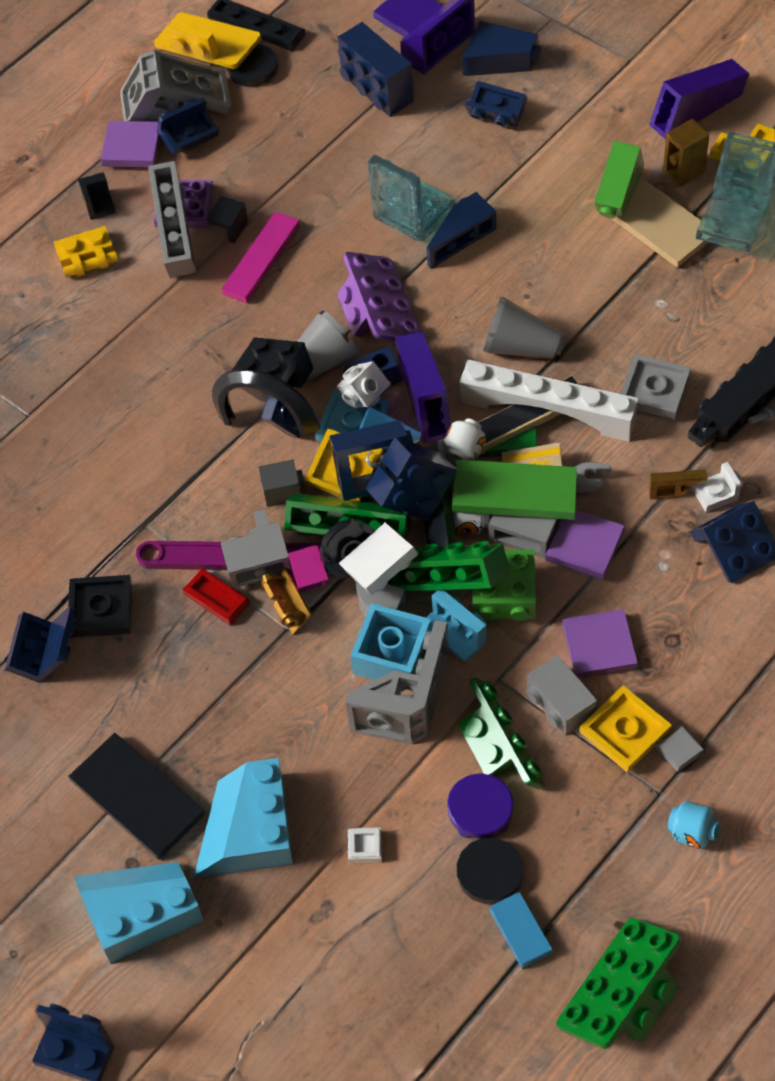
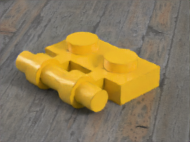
[53,226,118,278]

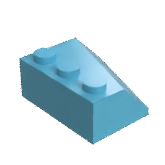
[194,758,293,878]
[74,862,204,964]

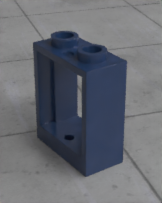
[330,420,413,501]

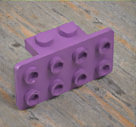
[337,252,421,341]

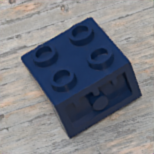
[690,501,775,583]
[32,1004,114,1081]

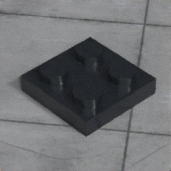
[68,575,132,638]

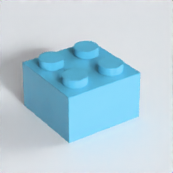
[350,603,432,680]

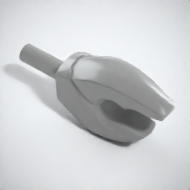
[575,462,612,493]

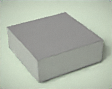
[656,726,703,772]

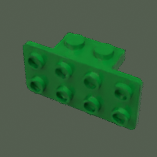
[556,918,682,1049]

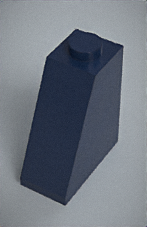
[462,21,541,76]

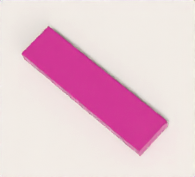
[222,211,300,303]

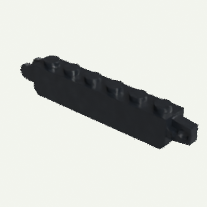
[688,336,775,447]

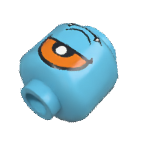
[668,801,720,849]

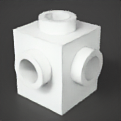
[337,361,390,409]

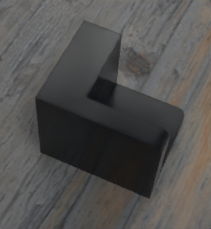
[78,172,116,220]
[207,196,248,243]

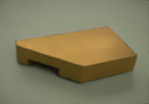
[648,469,708,499]

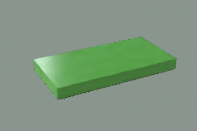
[452,459,577,520]

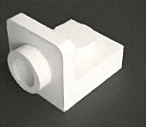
[692,462,743,513]

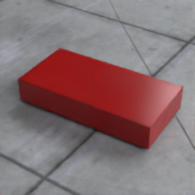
[183,568,250,626]

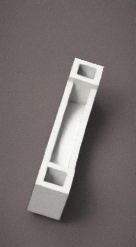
[459,360,638,442]

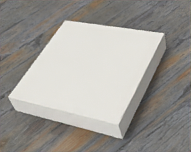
[339,523,418,595]

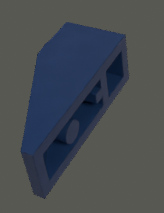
[427,192,497,269]

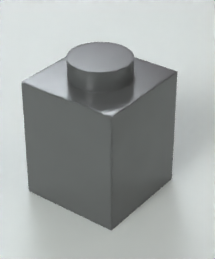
[258,459,305,507]

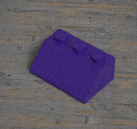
[400,0,475,75]

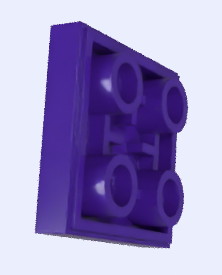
[373,0,443,37]

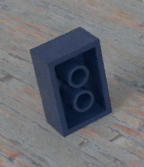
[338,22,414,117]

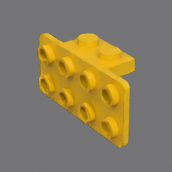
[154,12,261,69]

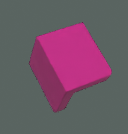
[288,545,328,593]

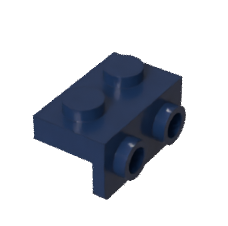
[464,81,528,128]
[157,97,219,156]

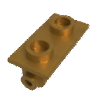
[261,568,312,635]

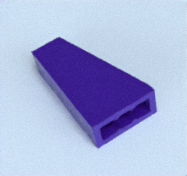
[649,59,750,139]
[395,331,451,444]

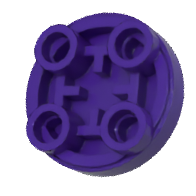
[447,773,513,839]

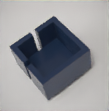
[366,437,458,521]

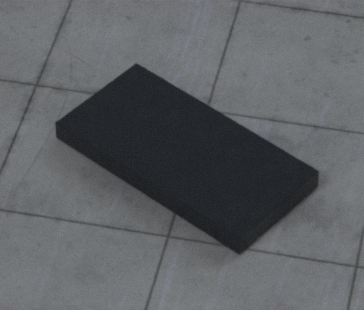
[68,733,205,860]

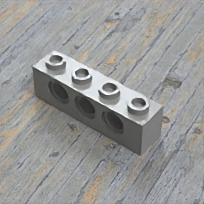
[148,161,197,278]

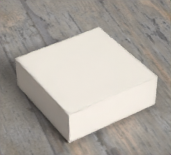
[348,827,382,864]

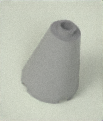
[483,297,565,359]
[297,310,359,384]

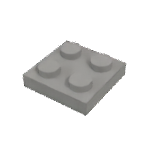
[621,354,691,419]

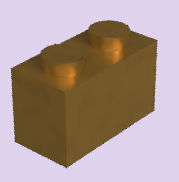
[663,119,709,187]

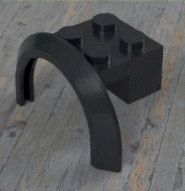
[212,337,321,435]

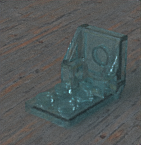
[695,131,775,252]
[368,155,456,241]

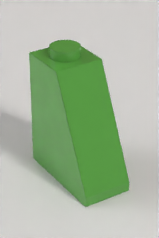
[594,140,644,219]

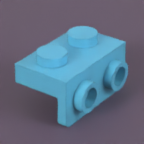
[426,590,487,662]

